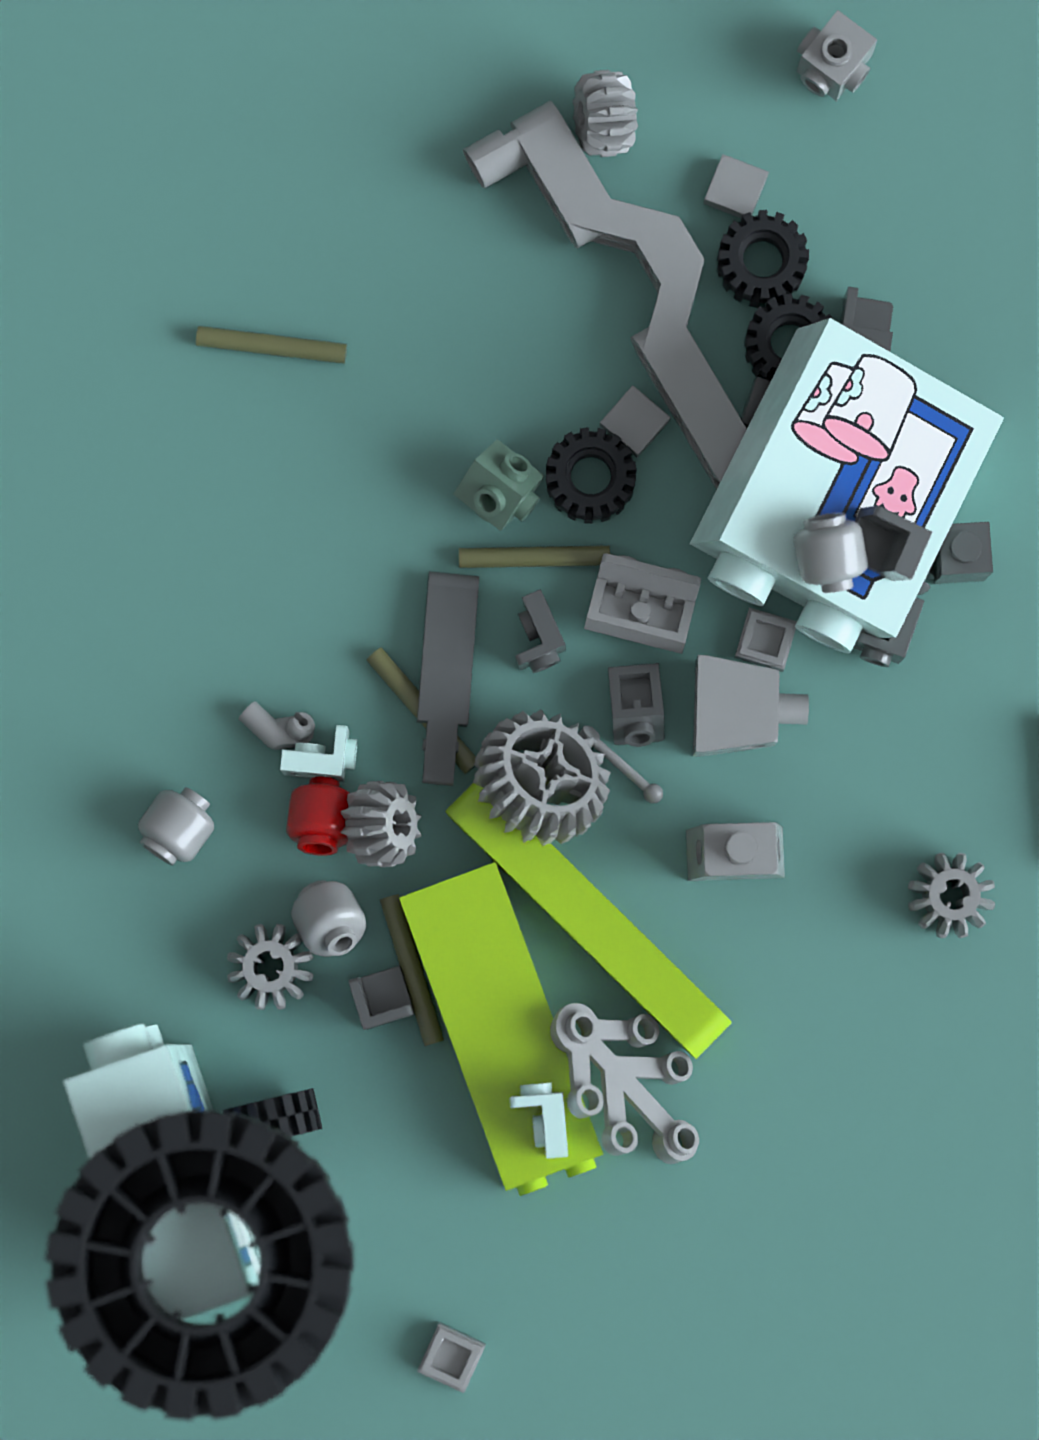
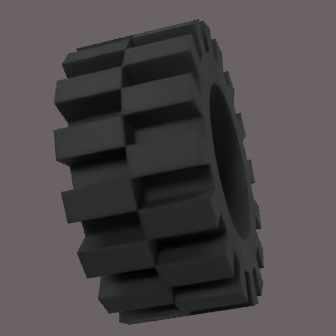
[717,210,809,308]
[744,294,833,381]
[545,427,637,524]
[223,1088,323,1137]

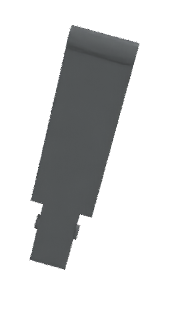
[417,571,479,786]

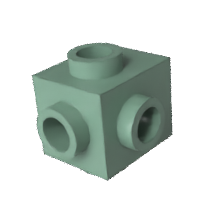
[453,439,545,531]

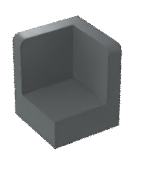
[840,286,893,352]
[855,505,932,581]
[348,966,415,1030]

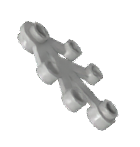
[550,1003,699,1164]

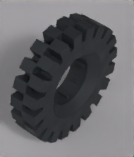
[45,1110,354,1421]

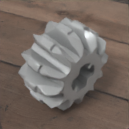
[572,70,638,157]
[341,781,422,867]
[908,853,995,938]
[227,924,314,1010]

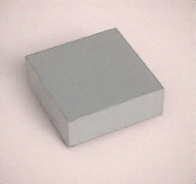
[703,154,769,218]
[600,385,671,458]
[734,608,797,672]
[417,1322,486,1393]

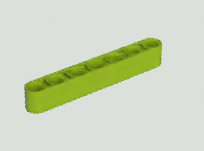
[444,783,732,1059]

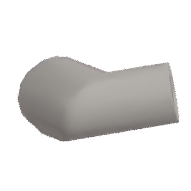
[238,701,315,750]

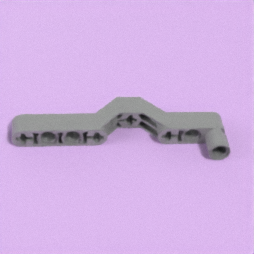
[463,101,747,490]

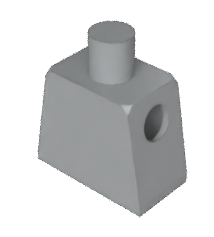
[693,655,809,757]
[686,822,785,881]

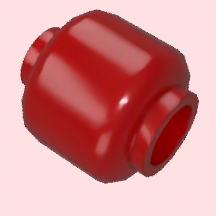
[286,776,350,856]

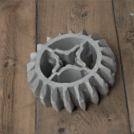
[473,709,611,847]

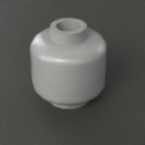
[794,512,868,593]
[138,787,214,866]
[291,880,366,957]

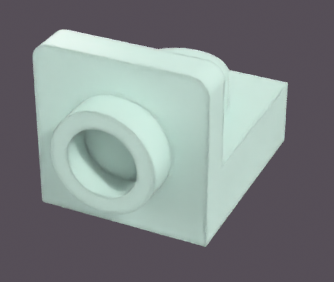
[280,725,357,781]
[510,1083,568,1158]

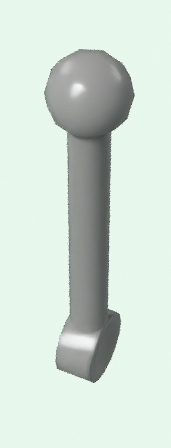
[578,725,663,803]

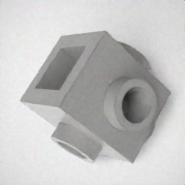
[797,10,877,101]

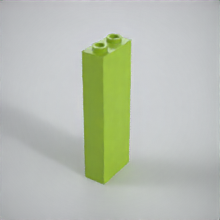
[399,862,604,1196]

